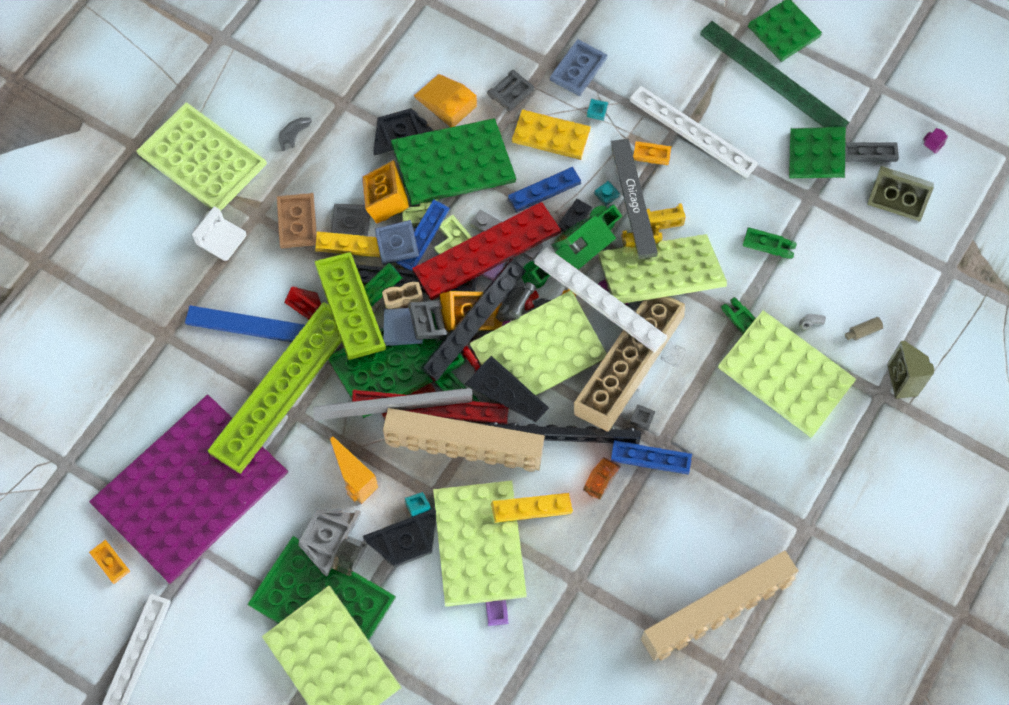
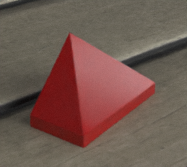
[284,287,321,320]

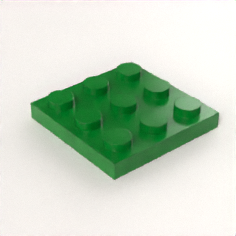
[748,0,822,62]
[789,127,846,179]

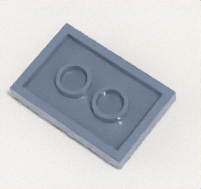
[550,39,608,96]

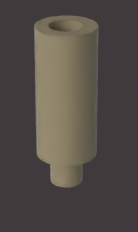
[845,317,883,341]

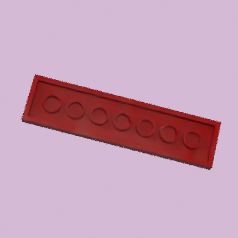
[412,202,561,301]

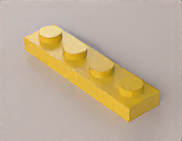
[315,231,381,258]
[491,493,573,523]

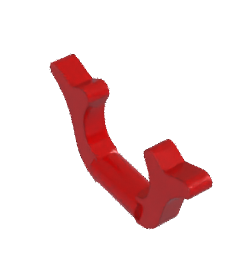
[461,346,480,372]

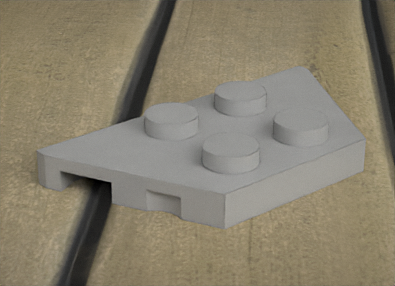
[299,510,361,576]

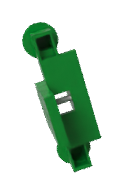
[521,204,622,289]

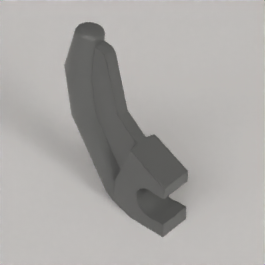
[279,117,312,151]

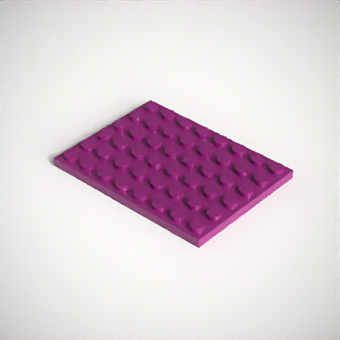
[89,394,288,584]

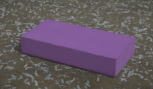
[486,600,509,626]

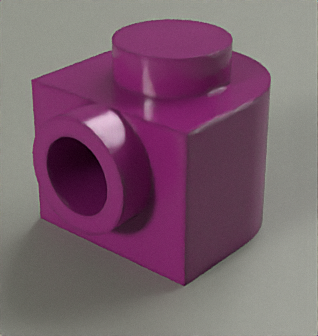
[923,128,948,154]

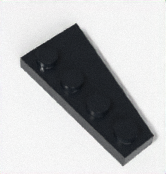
[465,356,549,423]

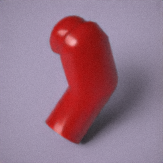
[524,291,539,311]

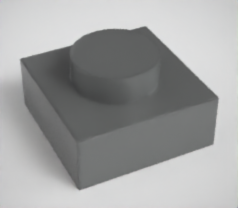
[630,404,656,431]

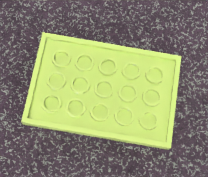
[137,102,267,211]
[598,234,727,304]
[470,290,607,411]
[717,310,856,438]
[433,481,527,607]
[262,586,402,705]

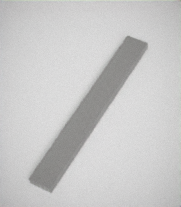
[313,388,473,421]

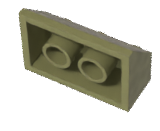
[867,166,934,222]
[887,341,934,399]

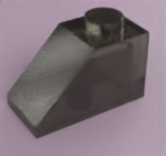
[332,536,368,577]

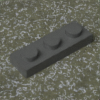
[845,142,899,162]

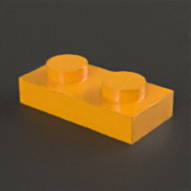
[633,141,671,166]
[89,539,131,584]

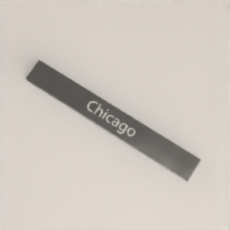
[611,138,658,259]

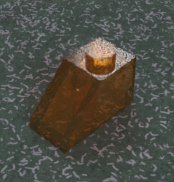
[583,457,621,500]

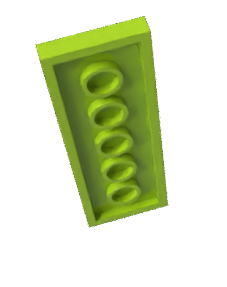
[315,252,386,360]

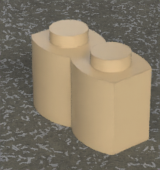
[382,282,423,309]

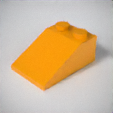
[414,74,477,127]
[362,160,409,224]
[440,291,502,332]
[330,436,378,504]

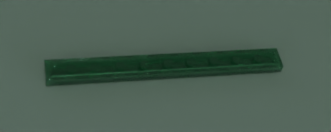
[700,21,850,128]

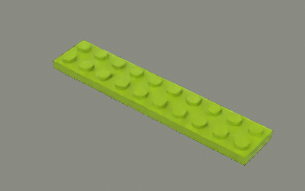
[208,302,342,474]

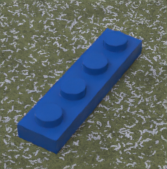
[508,167,581,213]
[397,199,450,271]
[611,441,692,475]

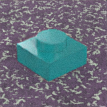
[587,99,608,121]
[594,181,620,206]
[404,492,430,517]

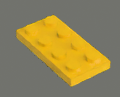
[512,109,591,160]

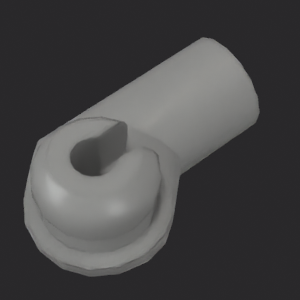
[799,314,826,330]

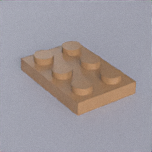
[277,193,317,249]

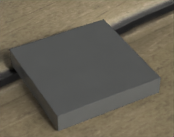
[331,204,370,236]

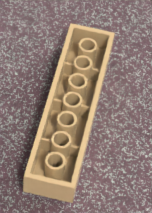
[574,296,685,432]
[383,408,545,472]
[641,550,799,661]

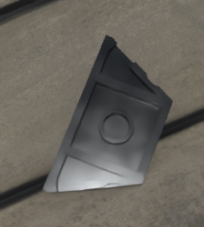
[373,108,436,156]
[363,508,436,568]

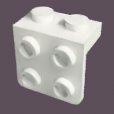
[192,207,246,261]

